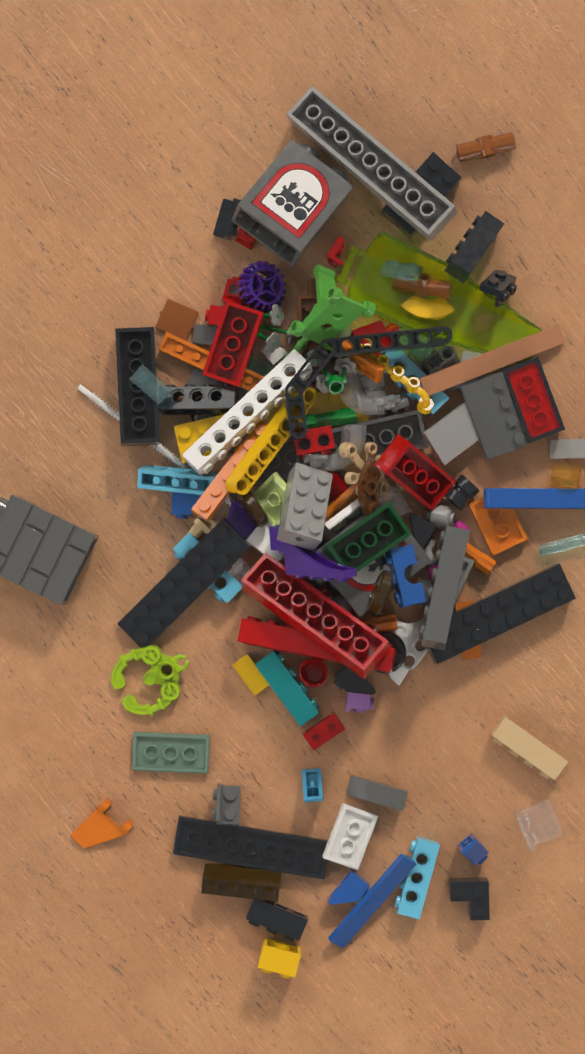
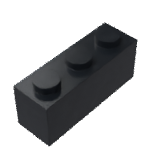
[246,899,308,942]

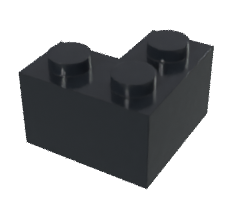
[448,877,490,921]

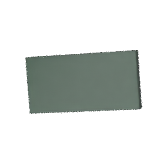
[132,731,210,774]

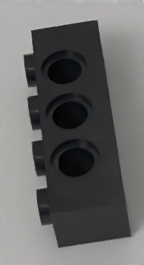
[158,384,239,415]

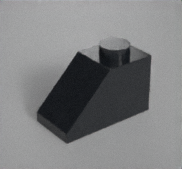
[333,666,376,695]

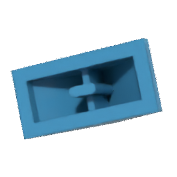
[302,768,323,803]

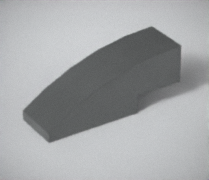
[346,775,408,811]

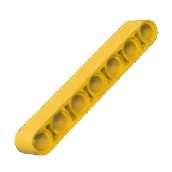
[225,387,317,495]

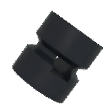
[445,474,480,511]

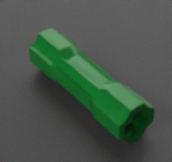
[299,407,357,431]

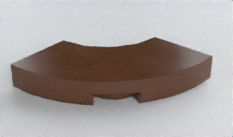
[358,460,381,515]

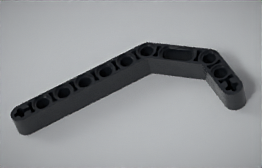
[283,326,453,440]

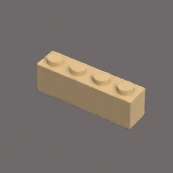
[490,715,568,780]

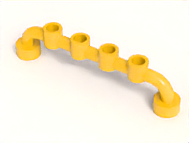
[361,344,434,414]

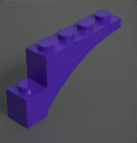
[269,525,357,582]

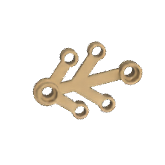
[339,442,389,498]

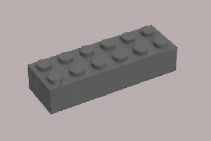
[419,526,470,651]

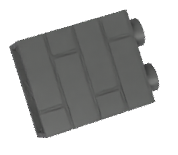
[0,494,99,605]

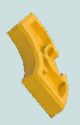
[400,295,455,320]

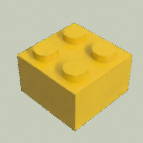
[258,937,301,979]

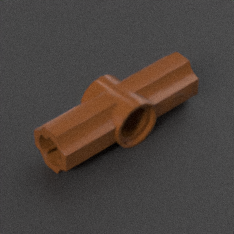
[456,132,516,162]
[392,272,452,299]

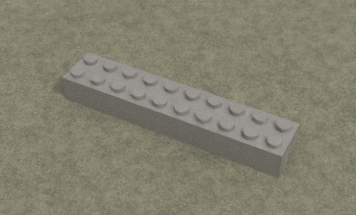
[286,86,457,242]

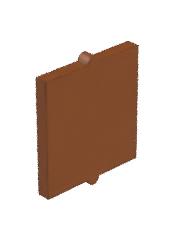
[155,299,199,341]

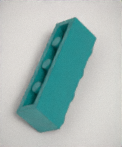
[255,650,320,727]

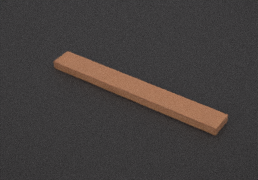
[418,325,565,396]

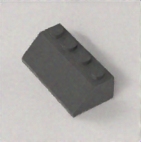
[460,372,528,459]

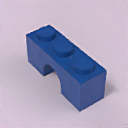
[385,544,426,608]

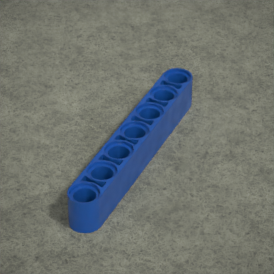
[484,488,585,509]

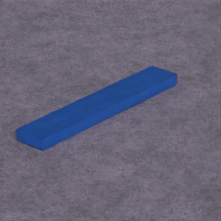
[328,853,416,948]

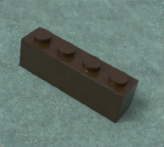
[201,864,281,902]

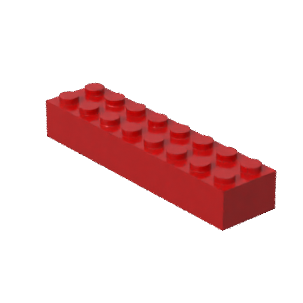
[241,553,389,679]
[237,616,397,673]

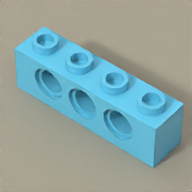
[384,351,449,416]
[137,464,219,495]
[173,532,242,603]
[394,836,440,920]

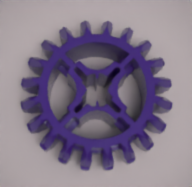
[237,261,287,313]

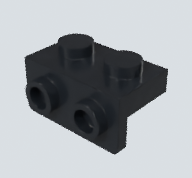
[213,198,241,241]
[479,270,517,307]

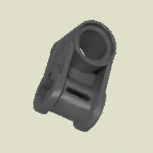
[421,346,460,374]

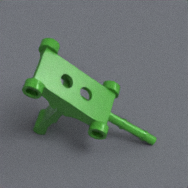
[281,264,376,361]

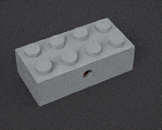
[277,462,333,551]

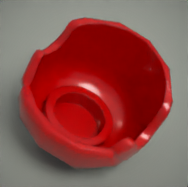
[299,658,329,687]

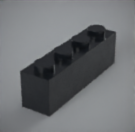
[444,211,505,284]

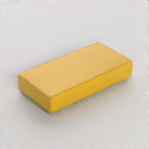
[232,653,269,696]

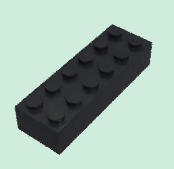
[115,327,160,447]

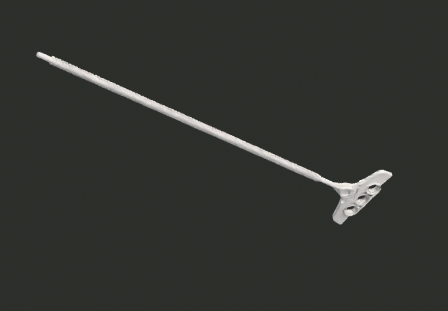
[77,384,428,686]

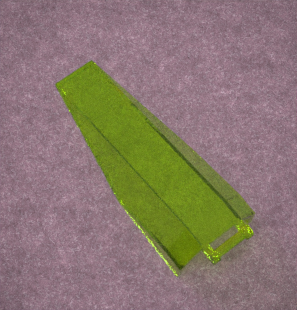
[335,232,542,364]

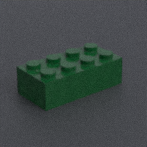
[322,502,412,572]

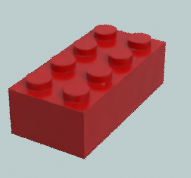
[202,300,265,387]
[375,434,456,511]

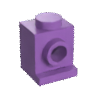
[345,692,374,713]

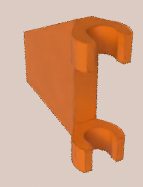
[70,798,134,849]

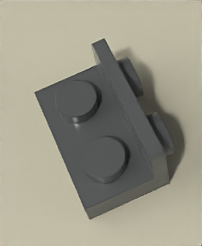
[212,783,241,826]

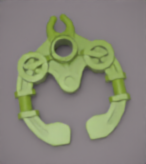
[111,645,190,716]

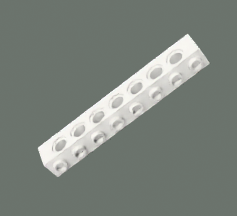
[182,349,313,476]

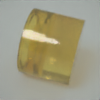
[550,463,582,489]

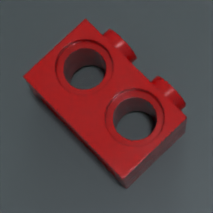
[293,425,335,459]
[303,712,345,751]

